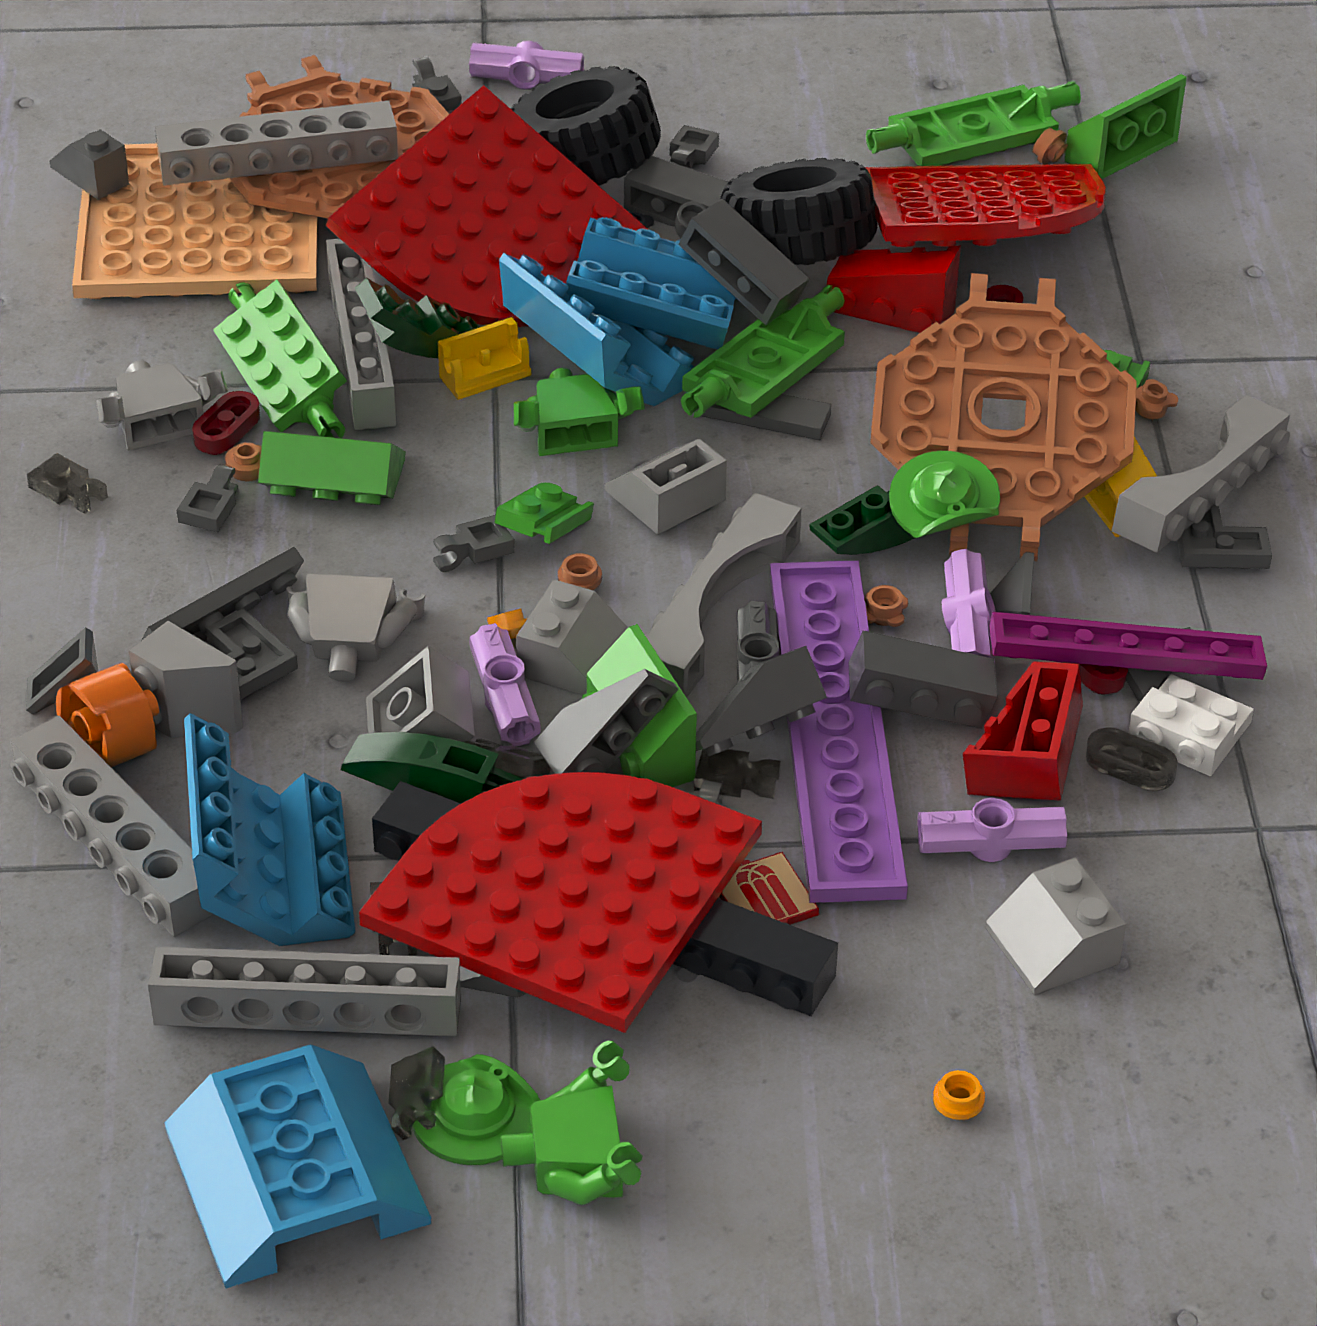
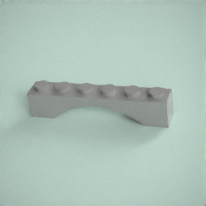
[1112,395,1290,553]
[646,492,802,698]

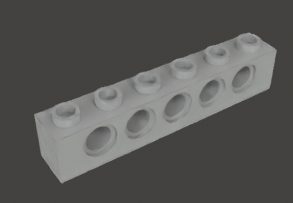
[155,100,398,186]
[326,239,396,430]
[10,716,214,937]
[148,947,461,1036]

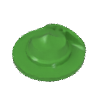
[889,451,1000,538]
[410,1054,540,1165]

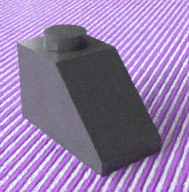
[49,129,129,200]

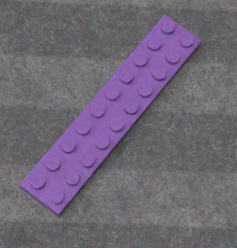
[770,560,908,903]

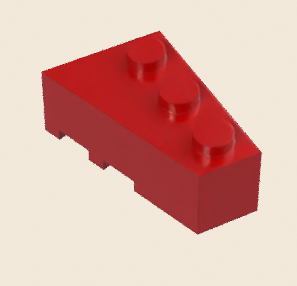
[827,245,961,333]
[962,661,1083,801]

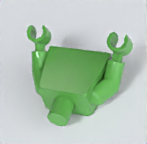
[513,368,645,456]
[501,1041,642,1205]

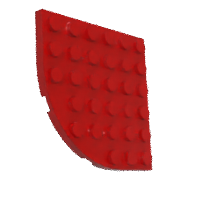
[325,85,648,327]
[865,164,1106,247]
[359,772,762,1033]

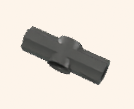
[737,601,779,682]

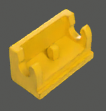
[438,317,532,400]

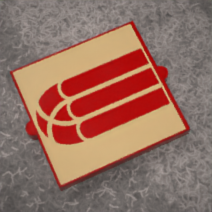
[719,852,819,925]

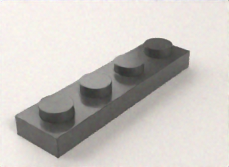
[141,547,304,641]

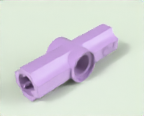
[469,41,584,89]
[942,549,996,663]
[469,623,541,747]
[917,798,1067,862]

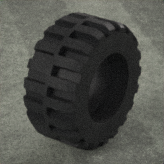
[511,66,661,186]
[720,158,878,266]

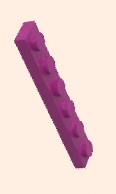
[989,612,1267,680]

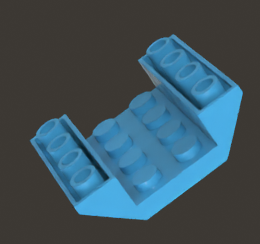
[566,217,736,350]
[499,253,695,406]
[184,713,356,946]
[164,1044,431,1288]

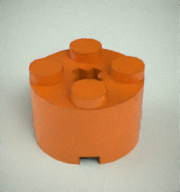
[56,663,159,768]

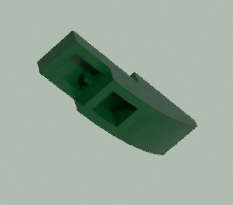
[355,278,480,359]
[809,485,915,555]
[341,732,523,803]

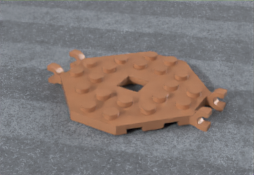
[229,55,449,218]
[871,273,1137,561]

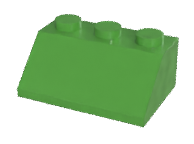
[1065,74,1187,179]
[258,431,406,505]
[582,624,697,787]

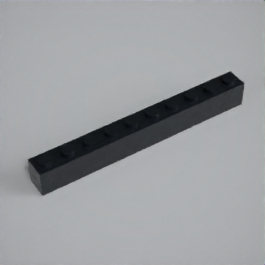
[372,781,838,1016]

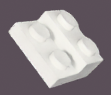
[1127,674,1254,777]

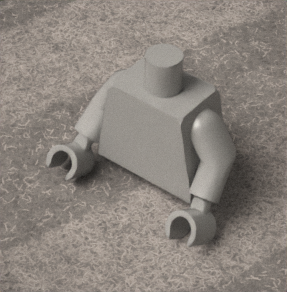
[96,360,228,451]
[286,573,425,681]

